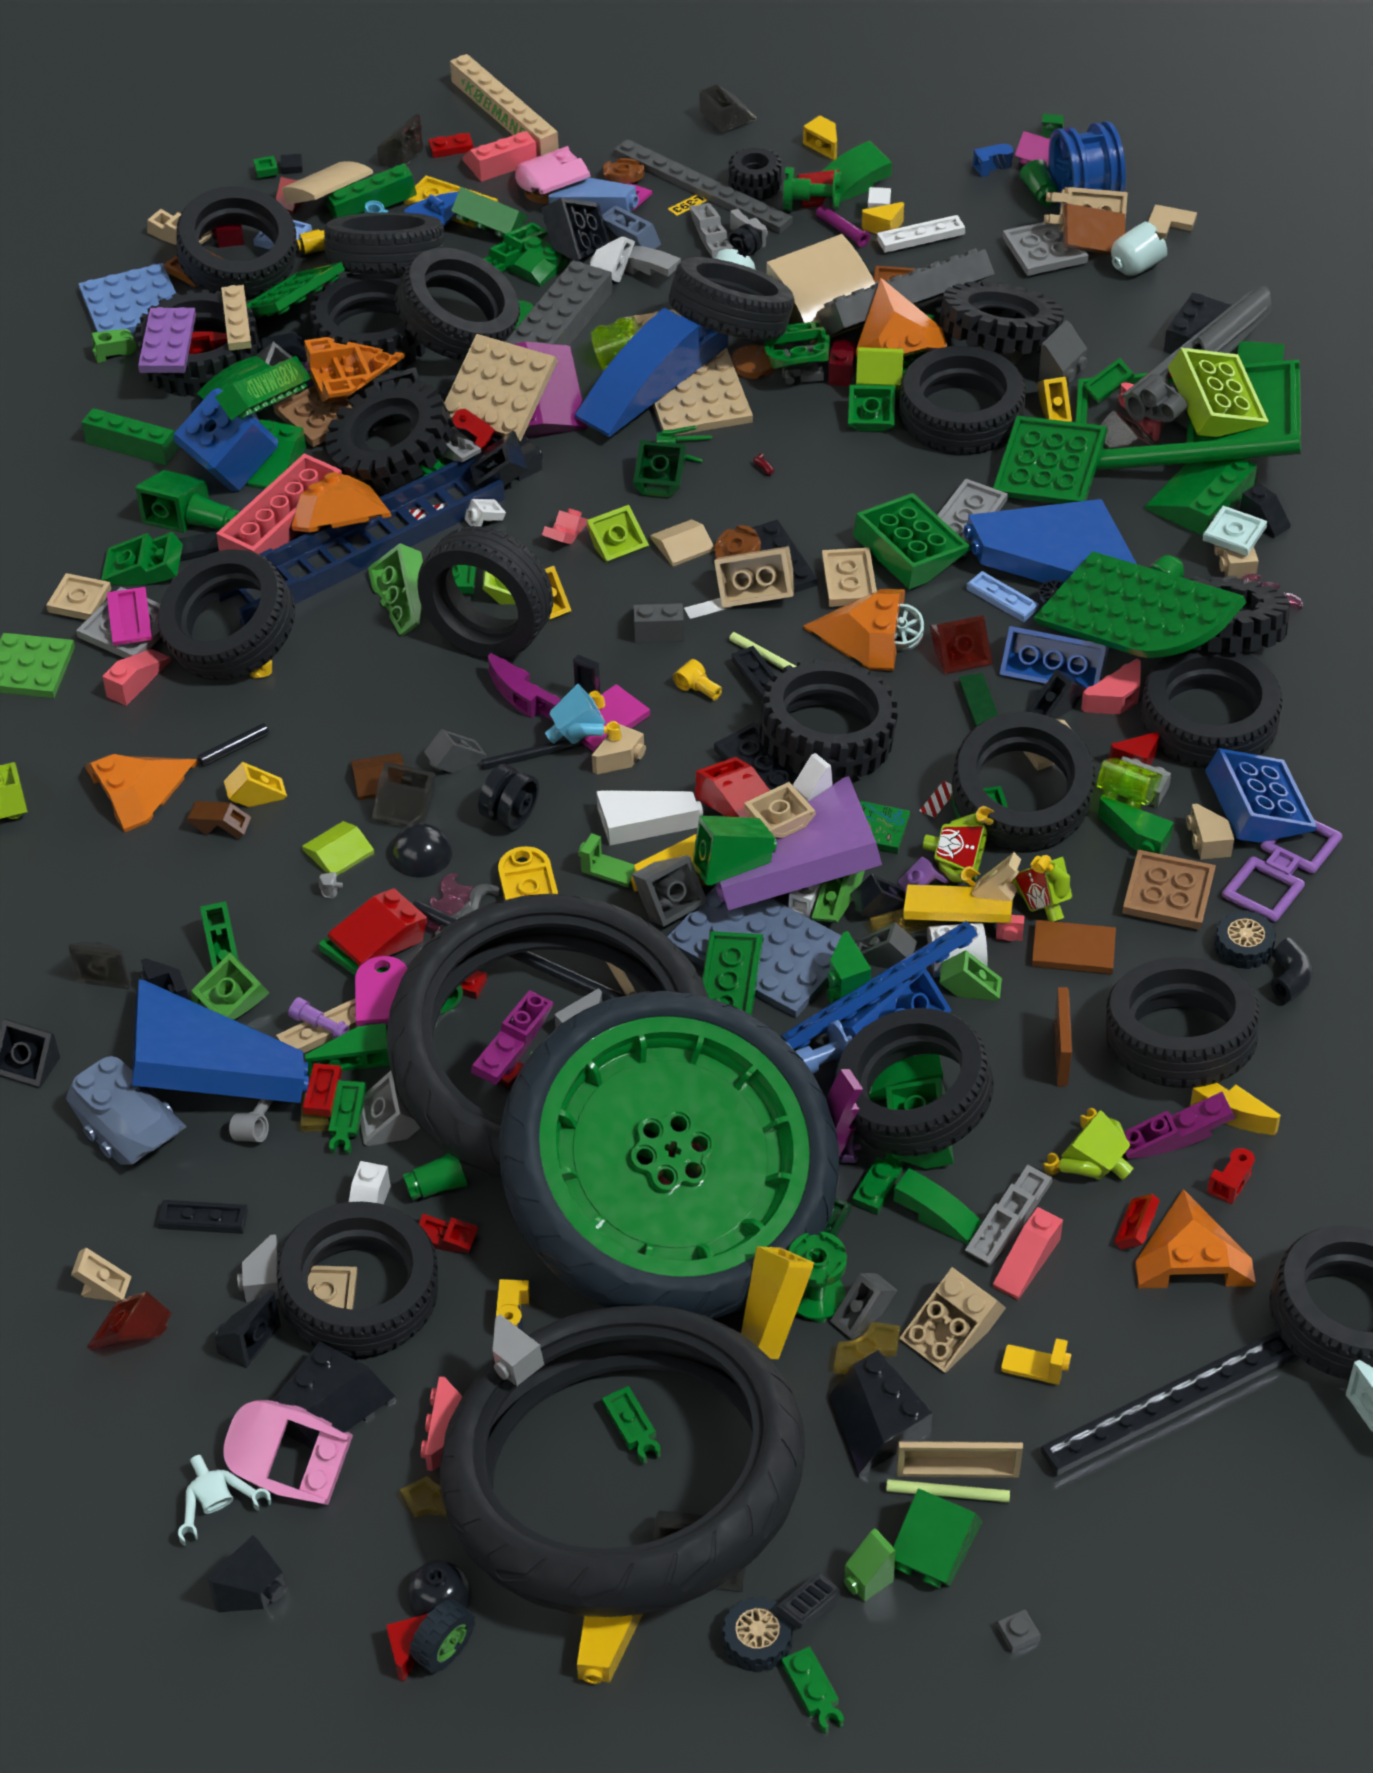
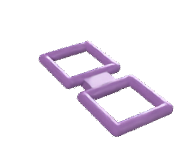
[1222,820,1342,922]

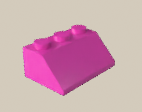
[1015,131,1050,169]

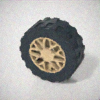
[1214,910,1276,969]
[723,1597,793,1672]

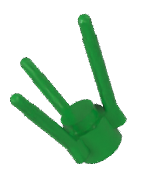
[657,425,712,463]

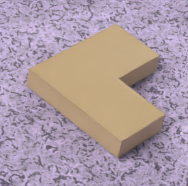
[1148,204,1197,240]

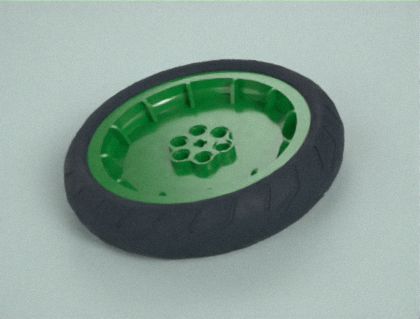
[499,991,839,1319]

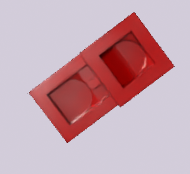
[189,332,228,354]
[419,1213,478,1253]

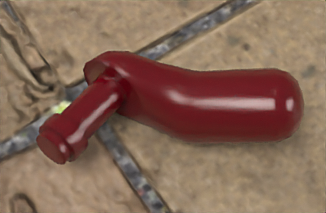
[753,453,774,476]

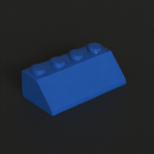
[1000,626,1109,688]
[841,970,952,1038]

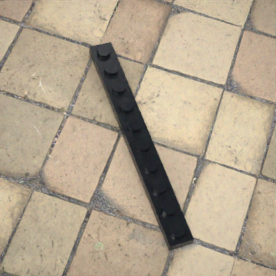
[1041,1331,1298,1476]

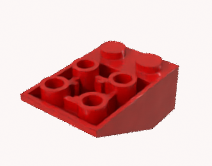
[695,757,770,818]

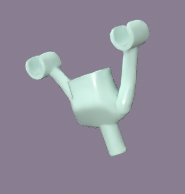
[178,1455,271,1546]

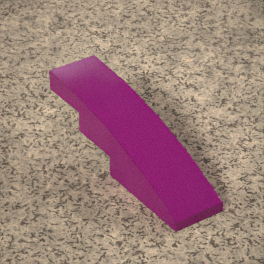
[826,1069,863,1156]

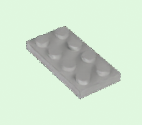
[937,479,1008,557]

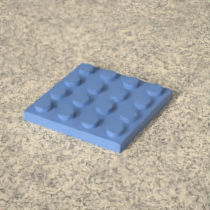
[78,263,176,334]

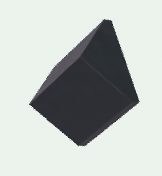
[0,1019,60,1087]

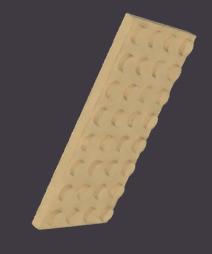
[624,310,753,435]

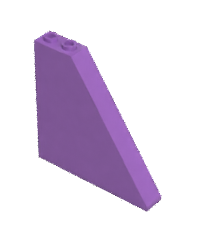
[715,776,882,910]

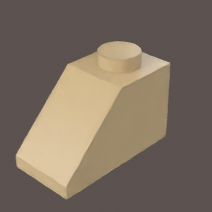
[592,724,646,774]

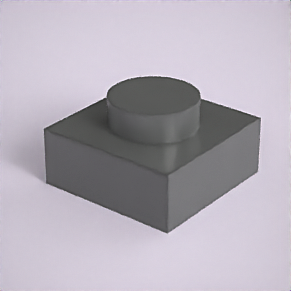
[997,1609,1041,1653]

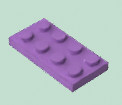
[138,307,196,373]

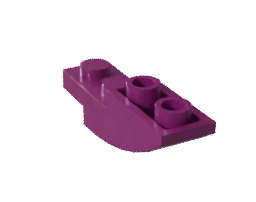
[488,653,562,721]
[471,990,554,1085]
[1124,1092,1235,1159]

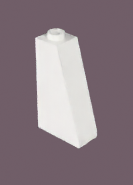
[597,791,703,845]

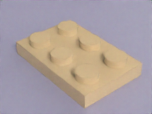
[822,547,877,607]

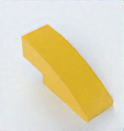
[1190,1083,1281,1135]

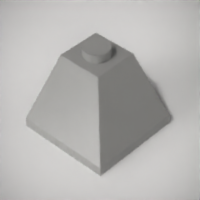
[360,1071,420,1146]

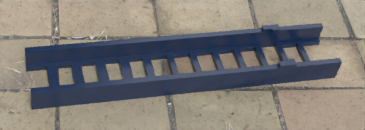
[217,456,505,627]

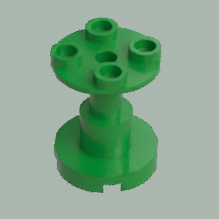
[783,167,841,212]
[789,1232,847,1323]

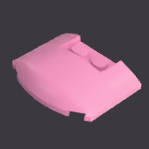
[515,146,591,194]

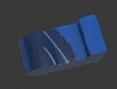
[973,144,1013,177]

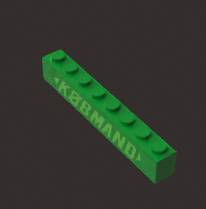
[215,356,312,421]

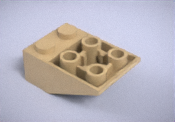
[900,1267,1006,1373]

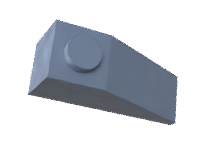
[602,205,661,249]

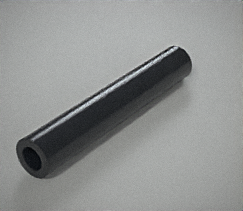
[197,723,269,766]

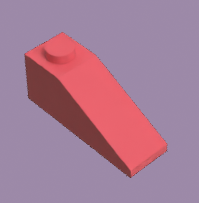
[102,649,171,706]
[993,1207,1063,1300]

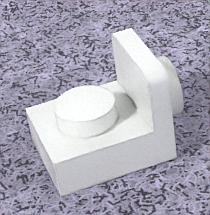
[465,499,506,526]

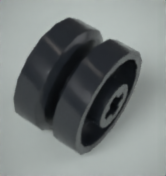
[478,764,539,829]

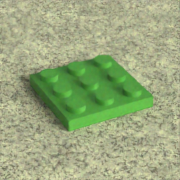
[0,633,75,698]

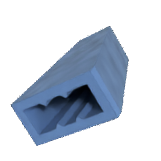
[548,178,638,215]

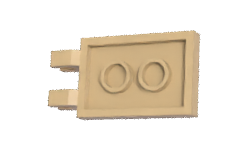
[1044,187,1128,232]

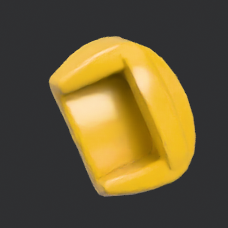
[249,659,272,679]

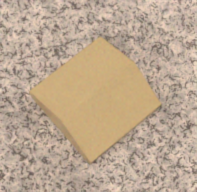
[650,519,714,567]

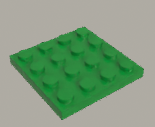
[246,262,345,319]
[993,416,1108,504]

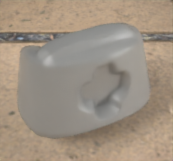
[318,872,343,899]

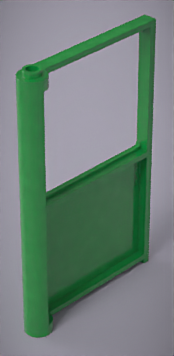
[1076,359,1301,471]

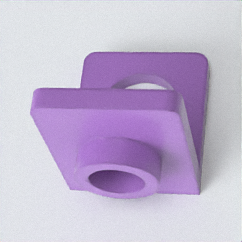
[899,857,950,892]

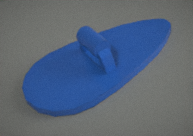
[404,192,458,225]

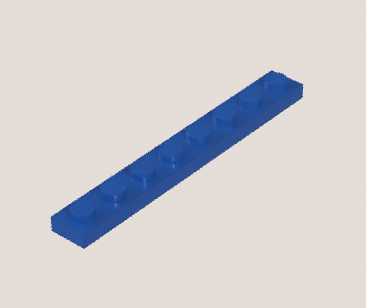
[781,921,978,1049]

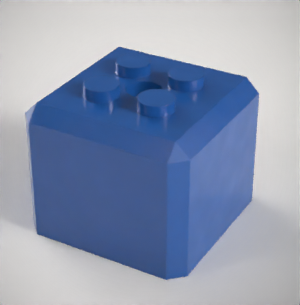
[173,388,278,492]

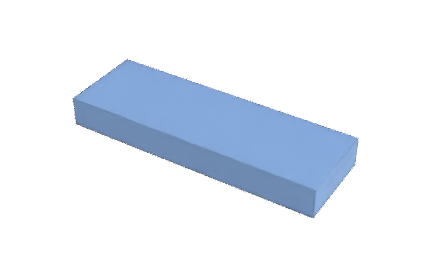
[967,571,1039,622]

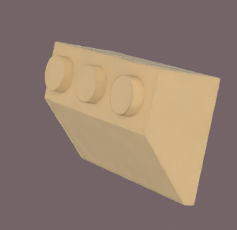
[714,546,794,608]

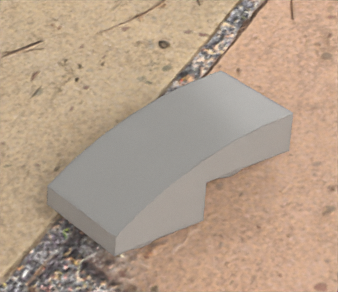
[730,208,768,248]

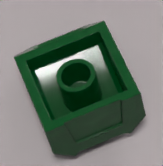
[633,440,687,498]

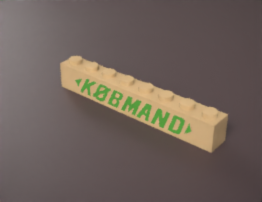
[450,54,559,157]

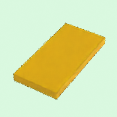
[404,176,498,228]
[904,885,1013,923]

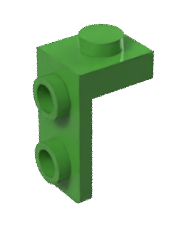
[578,833,634,887]

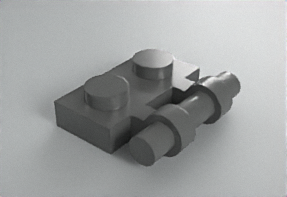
[781,345,824,385]

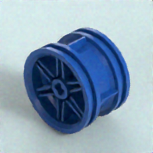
[1048,121,1126,207]

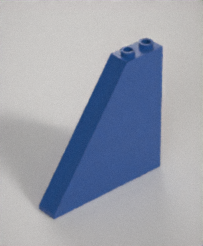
[963,499,1137,587]
[132,980,309,1103]

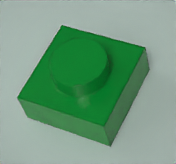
[253,156,278,178]

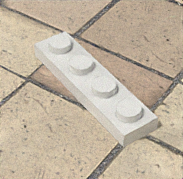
[877,215,965,252]

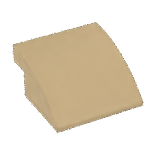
[767,234,875,345]

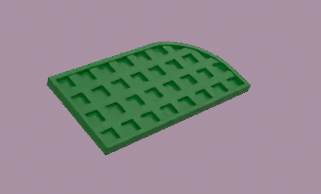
[1034,551,1246,658]

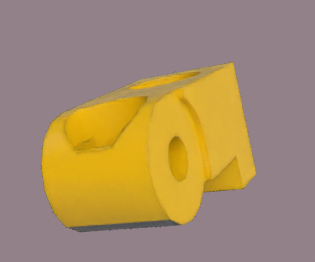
[496,1279,530,1331]

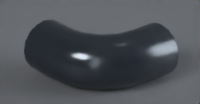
[1271,938,1312,1003]

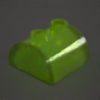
[591,316,640,370]
[1097,758,1163,809]

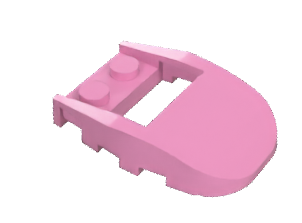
[224,1400,353,1505]

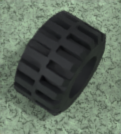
[729,147,782,200]

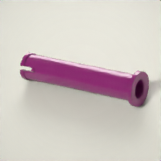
[816,205,870,247]

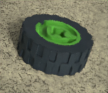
[409,1599,475,1673]

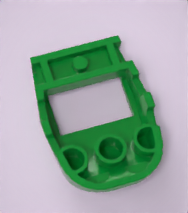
[764,320,830,368]

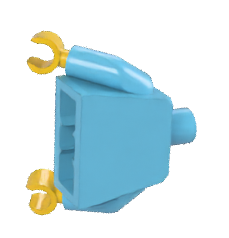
[545,684,622,744]

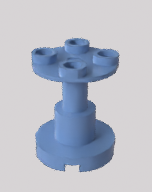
[785,1020,853,1074]

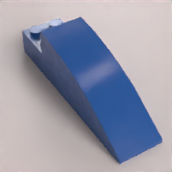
[575,308,728,437]

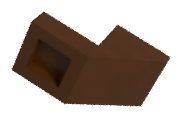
[186,801,251,839]

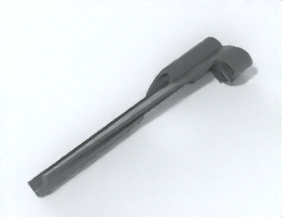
[1122,286,1272,422]

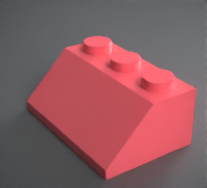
[462,131,537,182]

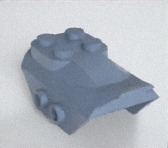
[66,1056,187,1164]

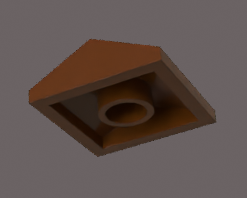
[351,752,409,800]

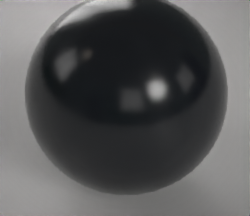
[390,823,452,878]

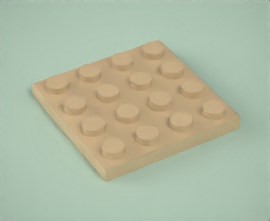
[444,334,558,442]

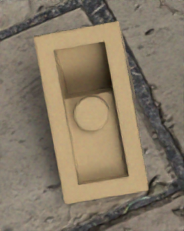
[971,852,1021,901]
[71,1248,132,1302]

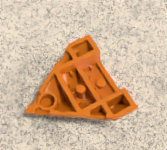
[855,278,948,357]
[304,337,404,403]
[292,472,392,532]
[803,589,905,671]
[85,754,198,832]
[1135,1189,1256,1288]

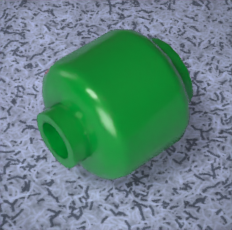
[1149,555,1184,578]

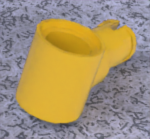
[673,659,722,701]

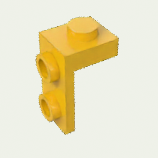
[1001,1338,1072,1385]

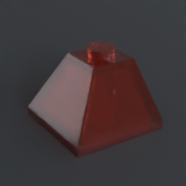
[929,615,993,673]
[87,1291,172,1350]

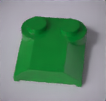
[507,237,568,287]
[848,385,895,432]

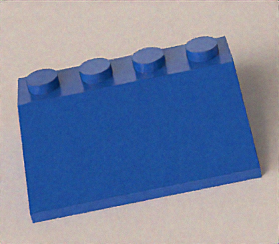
[1205,748,1317,843]

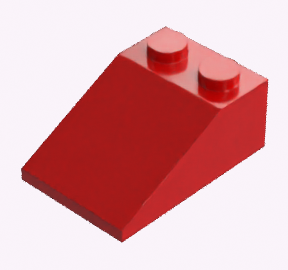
[327,888,427,966]

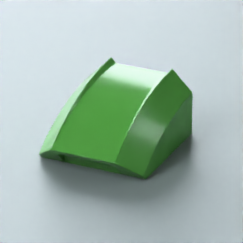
[190,953,270,1020]

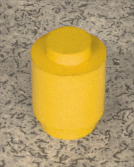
[296,229,325,255]

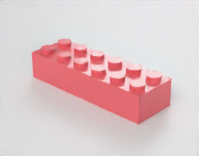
[216,453,342,554]

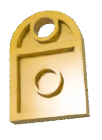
[498,846,558,900]

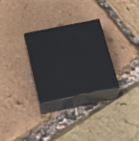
[281,154,303,174]

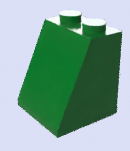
[135,470,209,533]
[692,816,777,885]
[893,1488,983,1588]

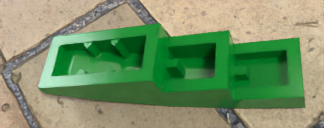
[483,222,548,272]

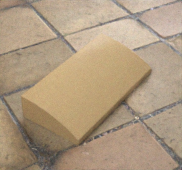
[282,161,373,204]
[896,1441,1023,1478]

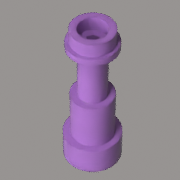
[288,997,349,1038]

